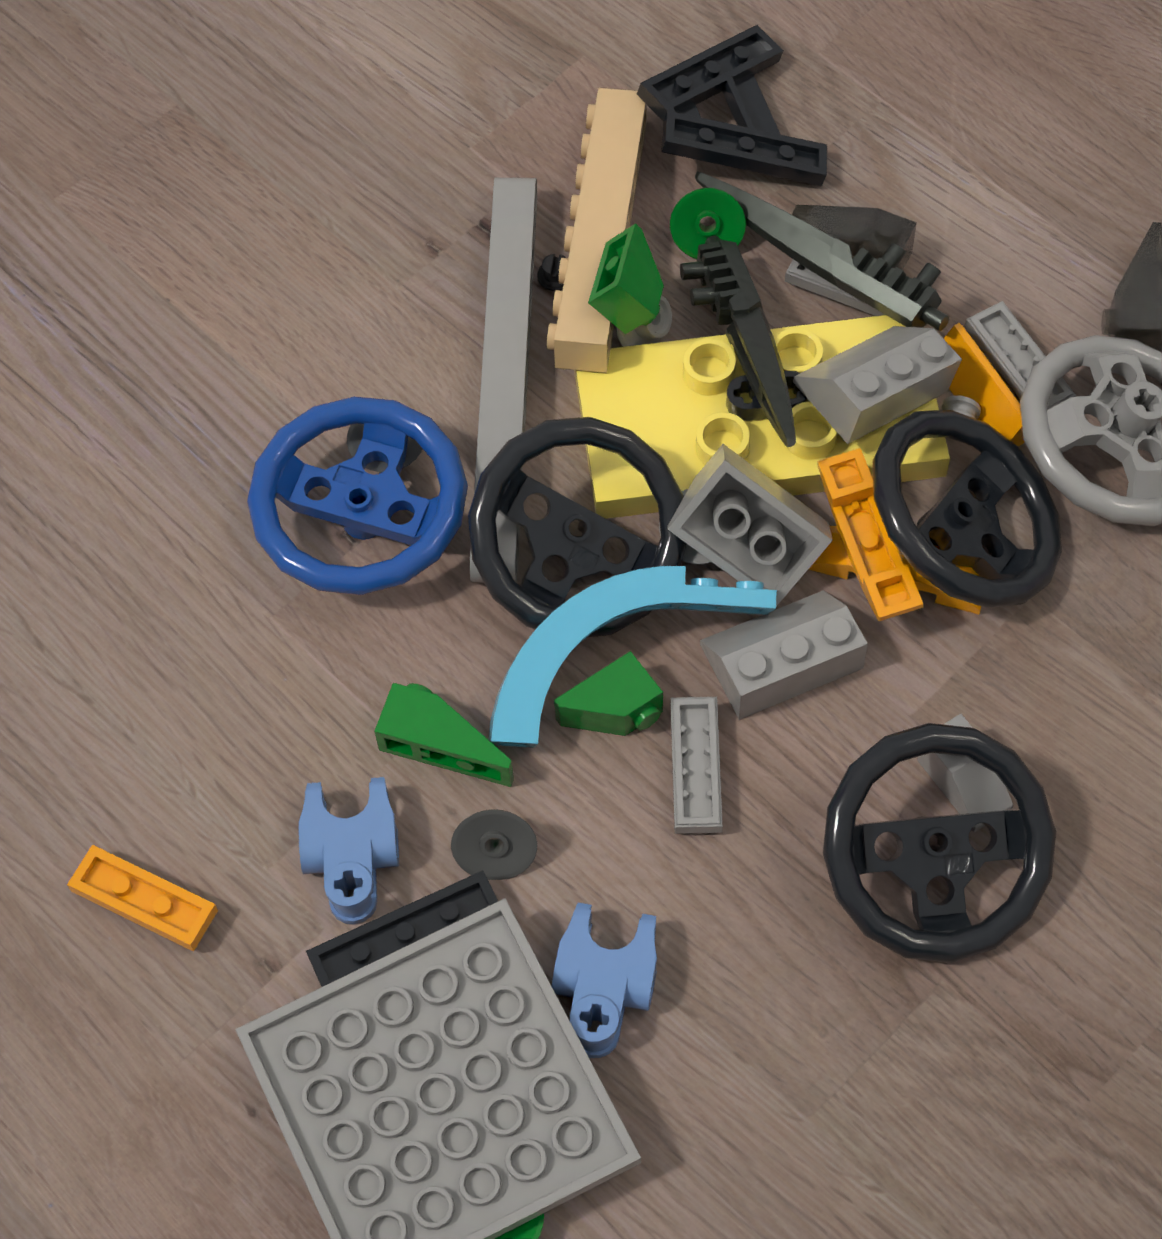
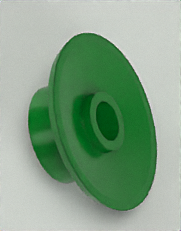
[670,188,746,259]

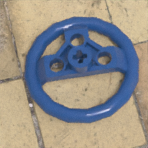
[247,396,468,595]

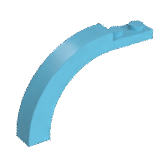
[488,566,777,748]

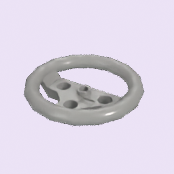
[1020,335,1162,526]

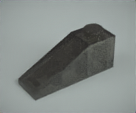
[792,205,917,270]
[1101,222,1162,352]

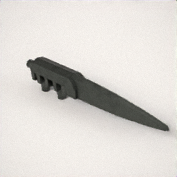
[695,171,949,331]
[680,236,796,447]

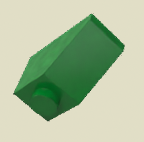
[588,223,664,334]
[554,651,663,736]

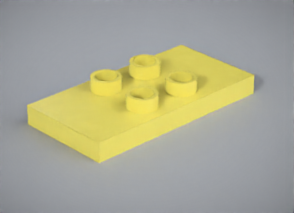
[574,315,950,519]

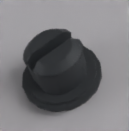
[537,254,566,291]

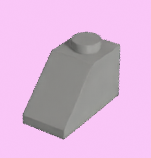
[917,714,1013,833]

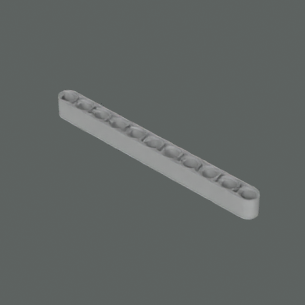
[470,177,537,582]

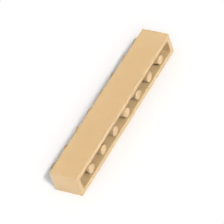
[547,88,647,373]

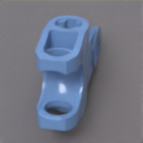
[299,777,399,925]
[552,903,657,1058]

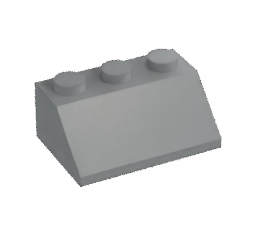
[793,326,962,444]
[667,444,833,606]
[700,590,868,720]

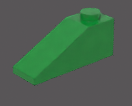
[374,683,514,787]

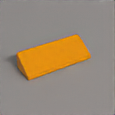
[944,323,1025,446]

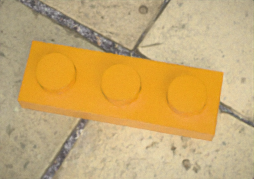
[67,844,218,952]

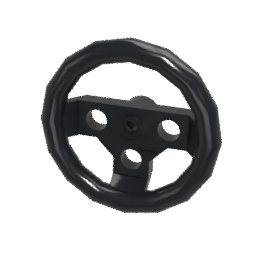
[873,410,1062,608]
[468,417,687,638]
[823,723,1056,963]

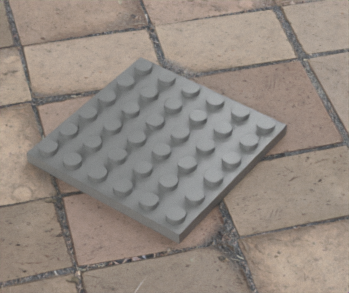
[235,898,641,1239]

